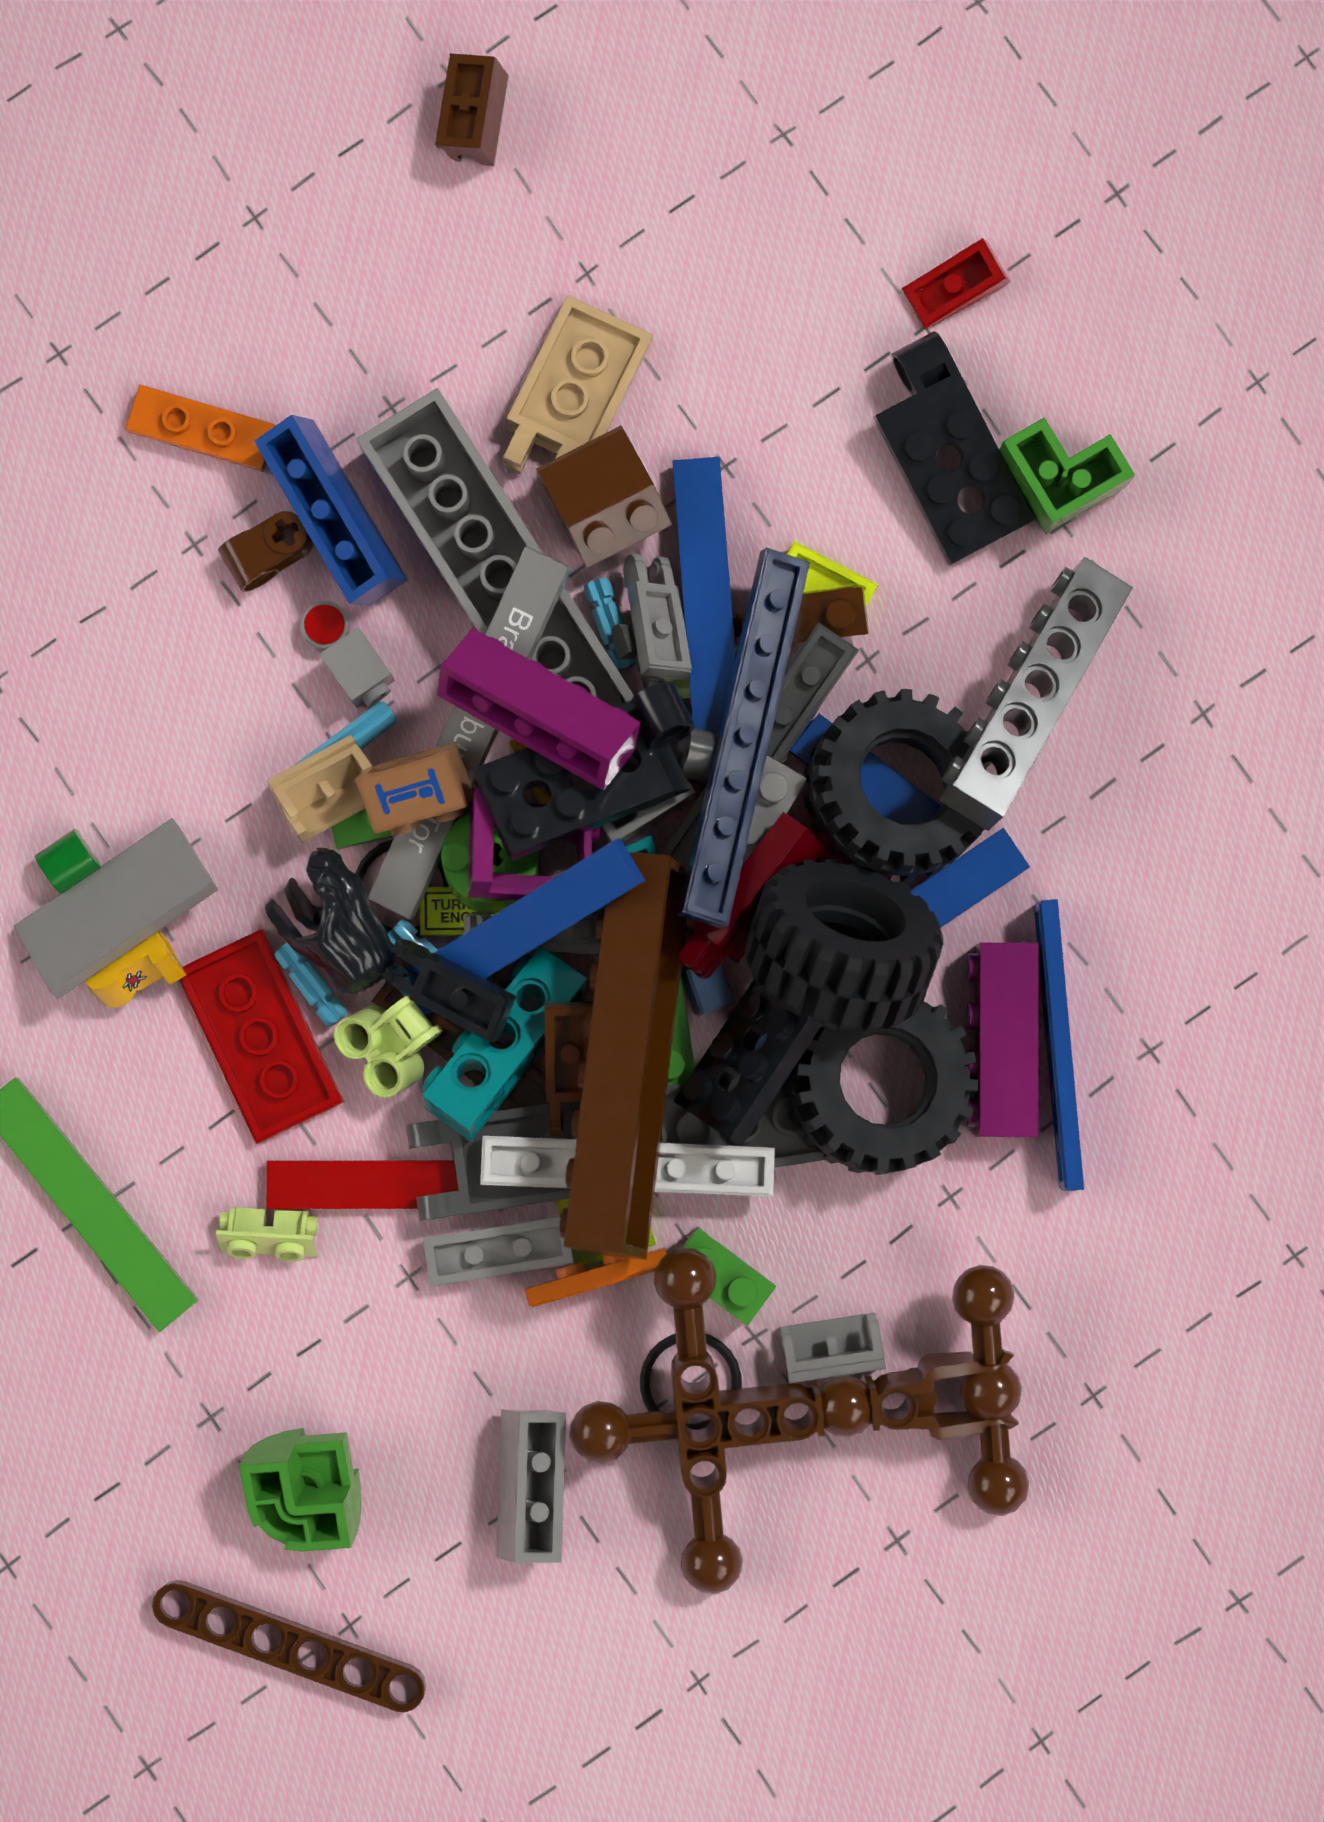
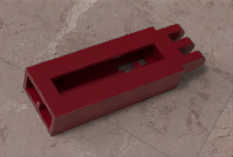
[679,812,825,979]

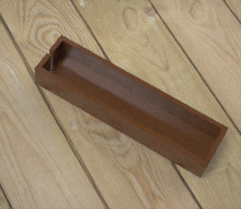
[559,852,687,1260]

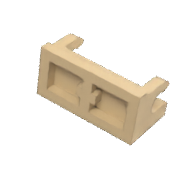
[267,735,372,843]

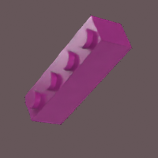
[437,628,641,790]
[967,942,1038,1137]

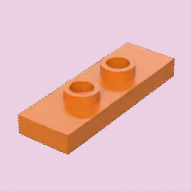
[125,384,276,472]
[524,1247,667,1308]

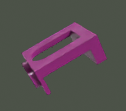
[468,788,600,900]

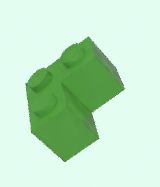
[999,417,1135,534]

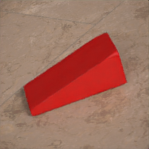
[902,238,1010,329]

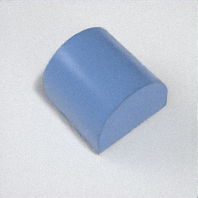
[681,964,735,1017]

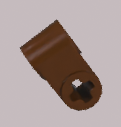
[218,511,314,592]

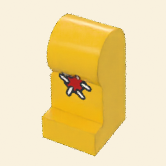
[84,930,186,1008]

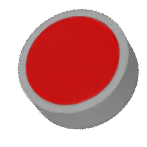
[301,601,350,650]

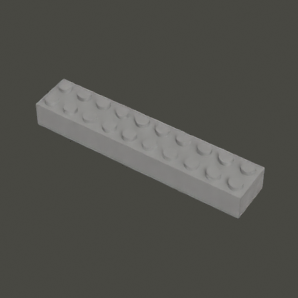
[356,388,695,843]

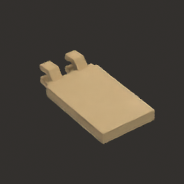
[503,295,653,474]

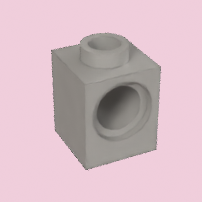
[319,627,395,707]

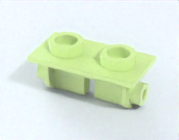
[216,1207,318,1262]

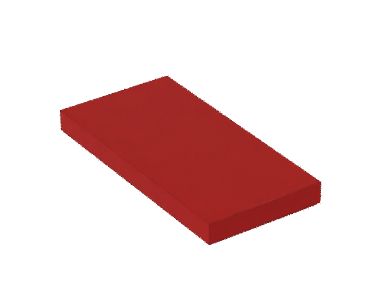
[179,929,344,1144]

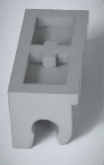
[780,1313,886,1383]

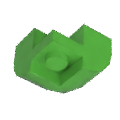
[239,1428,361,1552]

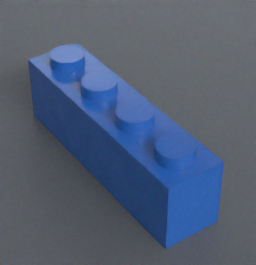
[254,415,408,606]

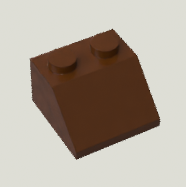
[536,425,672,568]

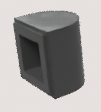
[678,728,719,783]

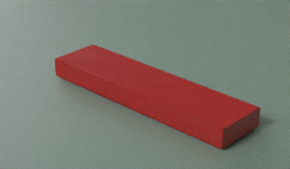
[266,1160,459,1209]

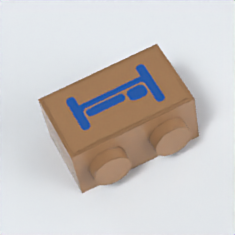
[355,741,474,836]

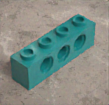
[422,946,588,1142]

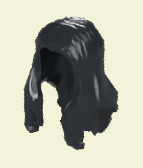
[265,848,395,994]

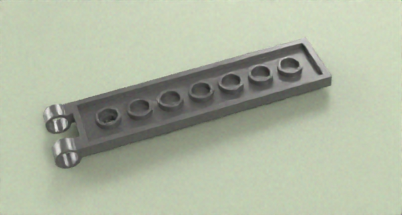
[406,1075,825,1221]

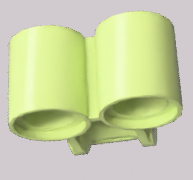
[334,995,443,1098]

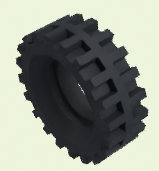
[803,689,991,883]
[783,995,978,1175]

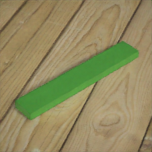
[0,1077,199,1332]

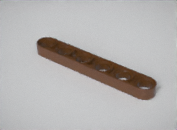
[152,1580,427,1713]

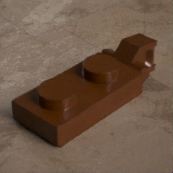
[733,585,869,643]

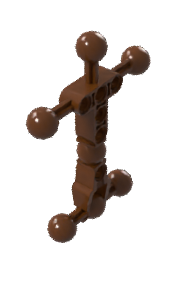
[569,1248,1029,1594]

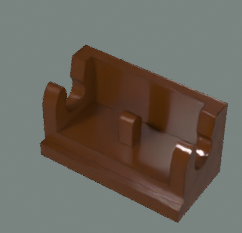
[435,53,509,166]

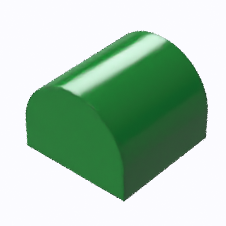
[34,828,101,894]

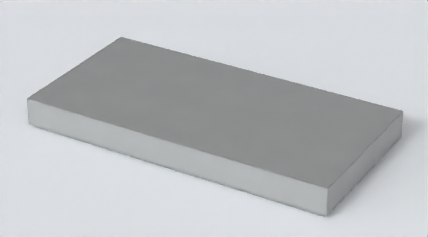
[14,818,218,999]

